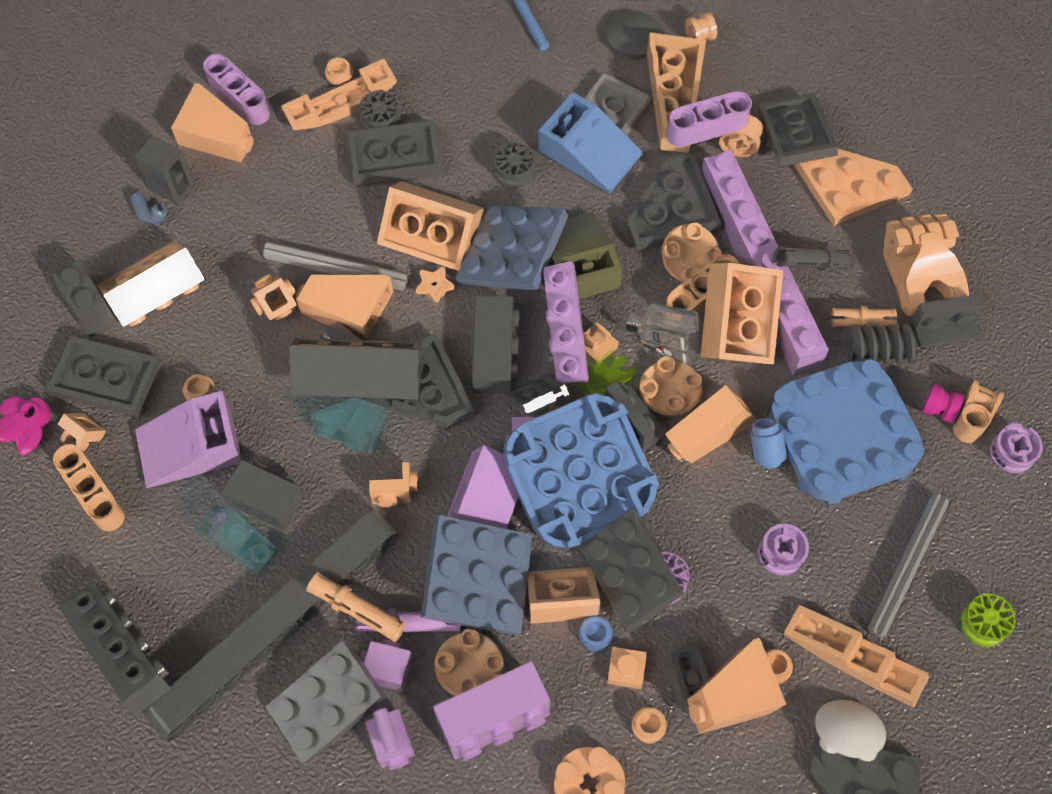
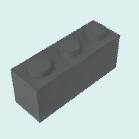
[472,296,519,394]

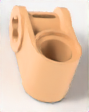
[953,379,1005,443]

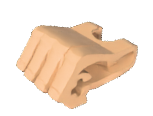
[883,213,969,316]

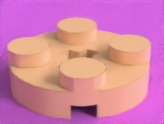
[554,747,625,794]

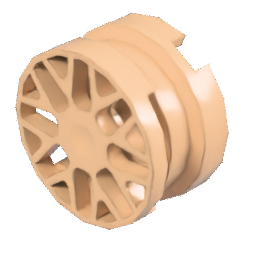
[719,115,763,157]

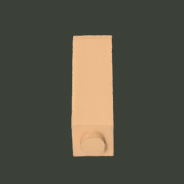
[171,83,253,162]
[296,275,393,340]
[665,385,758,463]
[687,638,786,734]

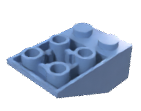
[538,92,643,194]

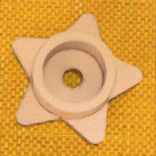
[415,267,455,303]

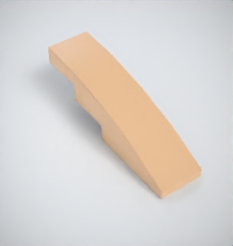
[784,605,929,708]

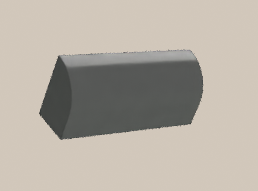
[290,338,422,400]

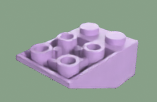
[135,391,242,488]

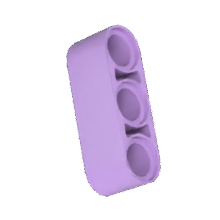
[203,54,270,125]
[666,91,752,147]

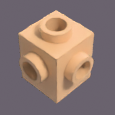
[250,274,297,320]

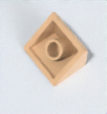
[527,567,600,623]

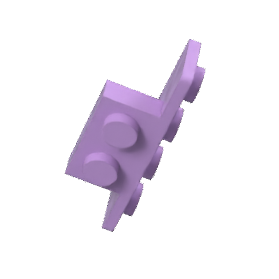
[543,261,589,386]

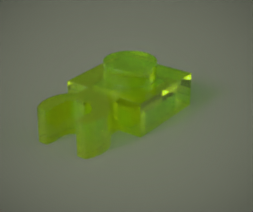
[578,355,635,396]

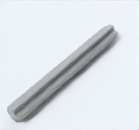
[263,241,408,291]
[867,493,949,638]

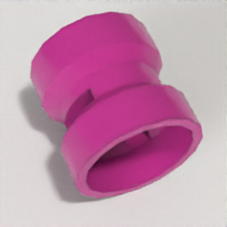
[921,383,964,424]

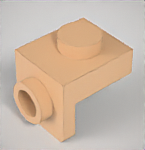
[369,461,418,507]

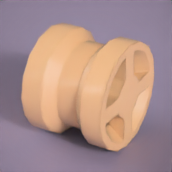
[685,12,717,41]

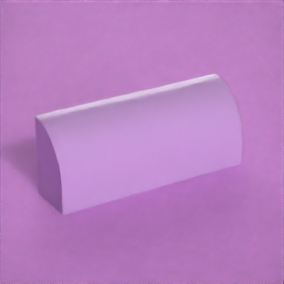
[448,445,518,529]

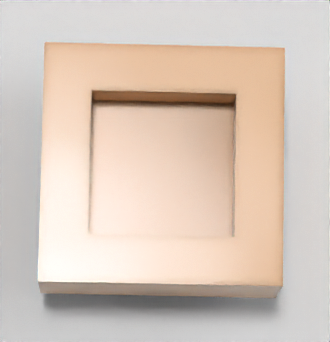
[607,647,647,689]

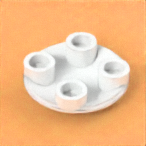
[815,700,886,761]

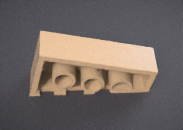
[647,33,706,153]

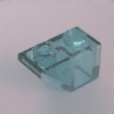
[310,397,388,453]
[195,505,279,575]

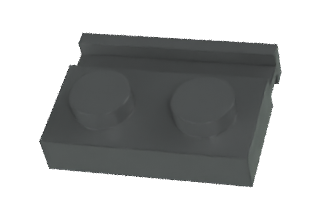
[505,374,569,417]

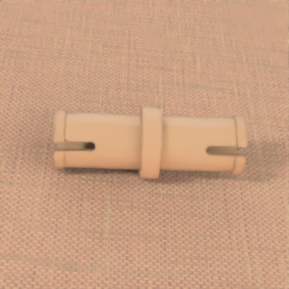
[831,305,897,329]

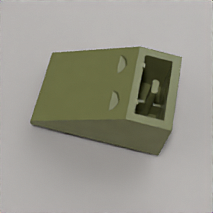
[548,212,622,299]

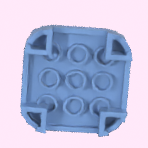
[768,360,924,505]
[503,393,659,548]

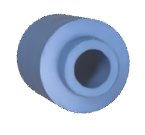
[750,418,787,468]

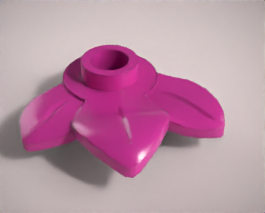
[0,396,51,456]

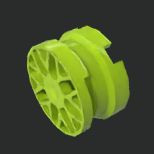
[960,594,1016,647]

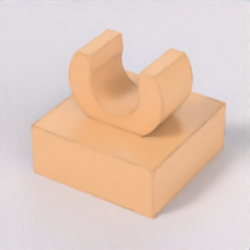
[583,322,619,366]
[58,413,106,451]

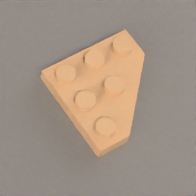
[794,149,913,226]

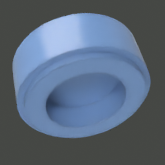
[579,615,613,652]

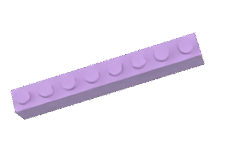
[701,150,829,376]

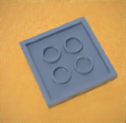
[455,206,568,290]
[420,515,532,636]

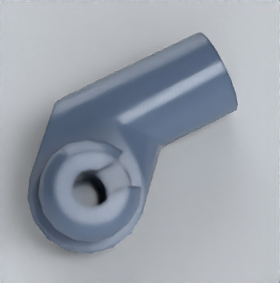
[130,192,168,225]

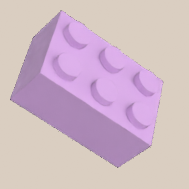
[433,661,550,761]

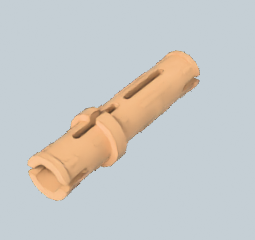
[306,572,407,643]

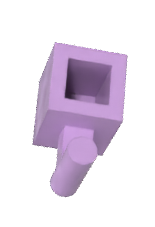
[365,708,415,770]

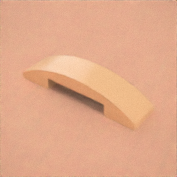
[281,58,397,130]

